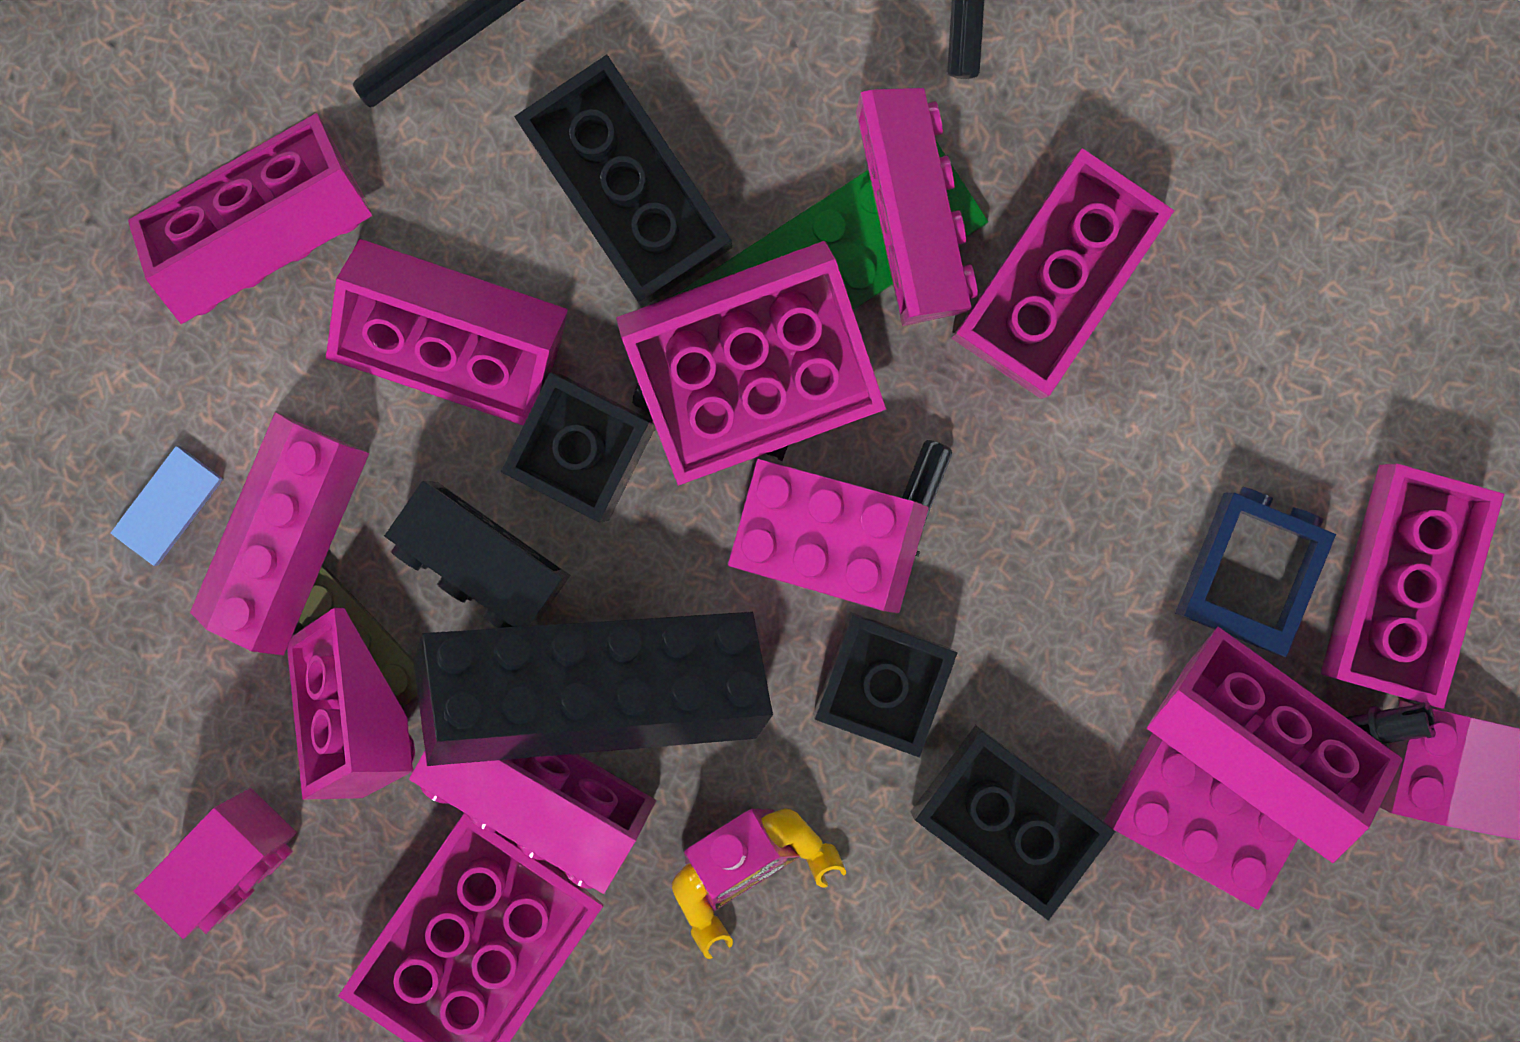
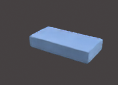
[110,446,223,566]

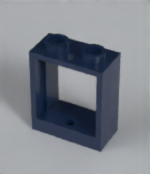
[1175,487,1336,657]

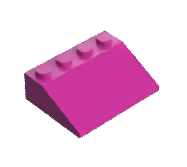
[616,241,886,486]
[338,813,604,1042]

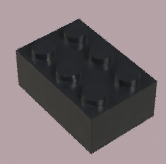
[384,481,571,628]
[910,725,1116,921]

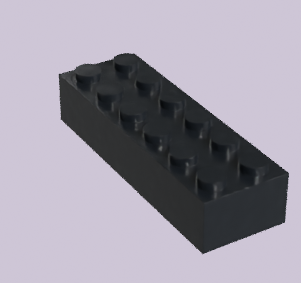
[413,611,773,766]

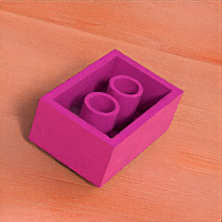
[728,459,929,613]
[1103,733,1298,910]
[133,788,297,939]

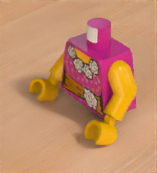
[672,808,846,959]

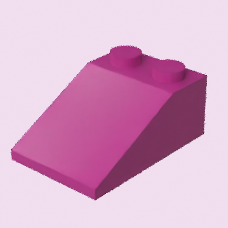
[287,608,415,800]
[1379,700,1520,840]

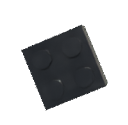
[501,372,656,523]
[813,612,958,758]

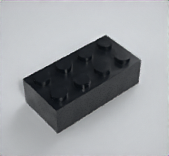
[514,54,732,308]

